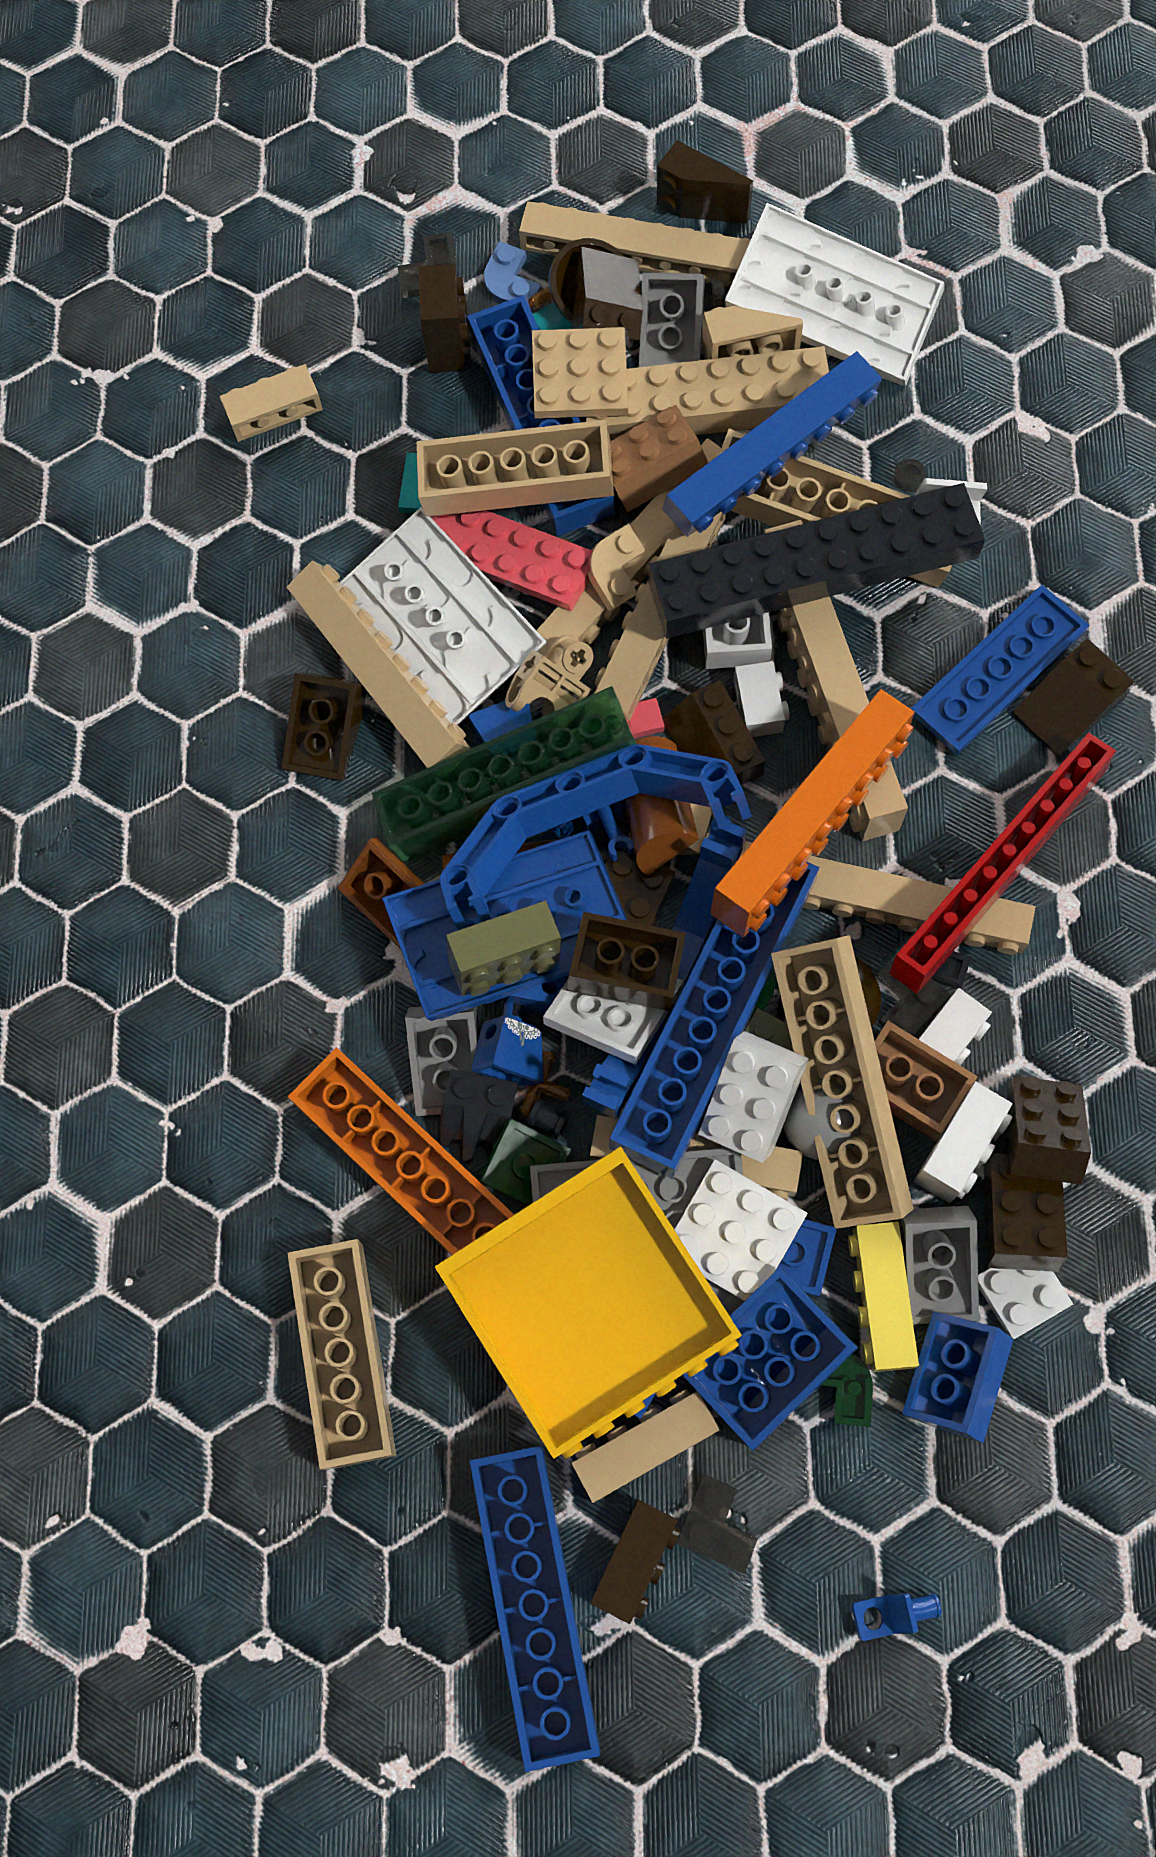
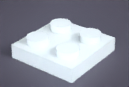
[978,1268,1074,1340]

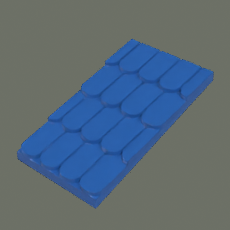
[382,831,628,1021]

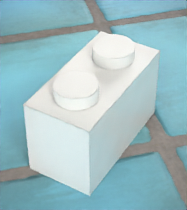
[734,661,789,737]
[919,988,992,1066]

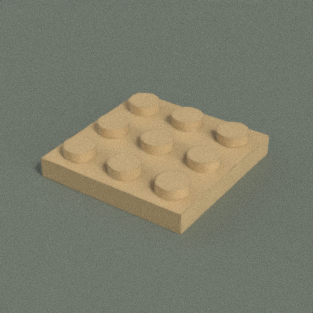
[532,327,628,418]

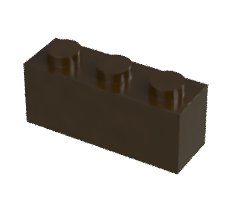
[590,1499,681,1624]

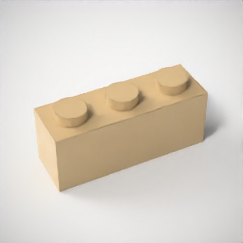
[220,364,323,442]

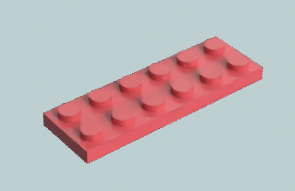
[430,510,592,611]

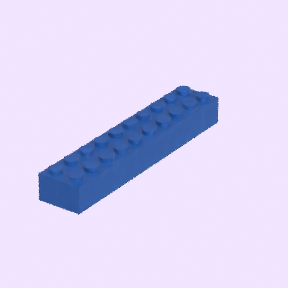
[609,862,820,1179]

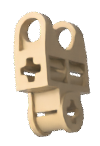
[505,635,593,734]

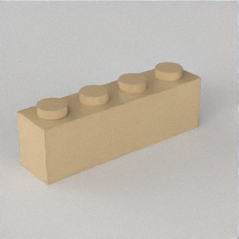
[572,1389,719,1503]

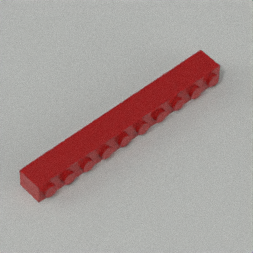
[889,732,1116,994]

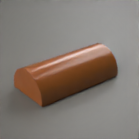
[624,736,699,875]
[337,838,425,950]

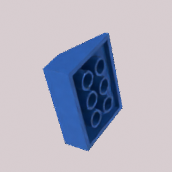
[683,1267,858,1451]

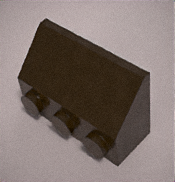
[663,680,765,785]

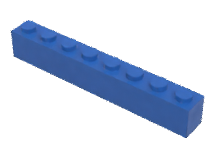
[662,351,882,537]

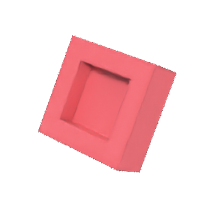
[629,698,665,739]

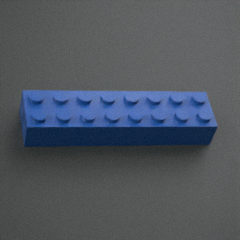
[467,295,615,537]
[470,1446,601,1772]

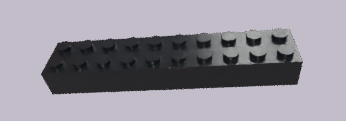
[648,483,985,639]

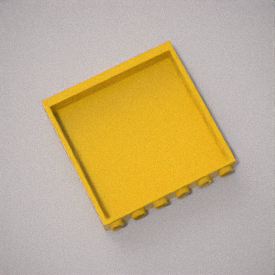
[435,1146,742,1459]

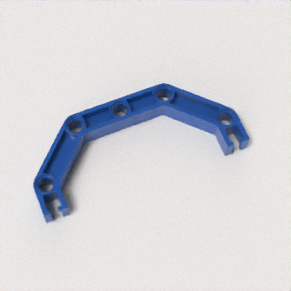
[440,744,752,930]
[582,819,747,1119]

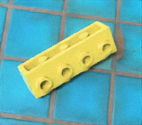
[848,1222,919,1373]

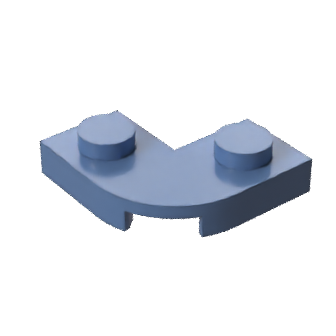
[484,241,542,311]

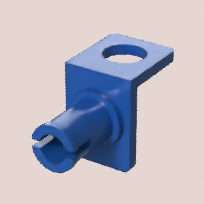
[851,1593,942,1641]

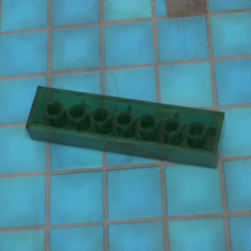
[371,686,638,863]

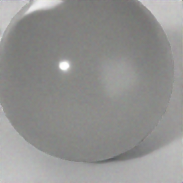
[783,1079,862,1160]

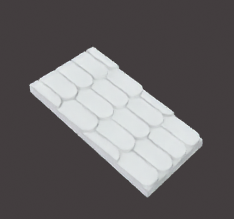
[725,203,944,387]
[340,507,547,725]

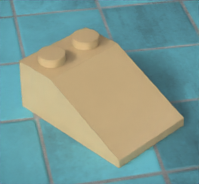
[702,306,803,360]

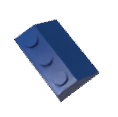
[902,1311,1013,1443]

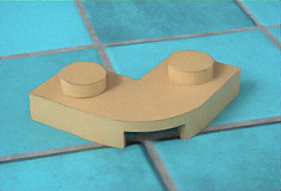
[588,524,645,612]

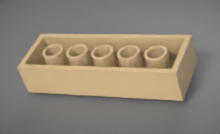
[417,420,614,517]
[288,1239,397,1470]

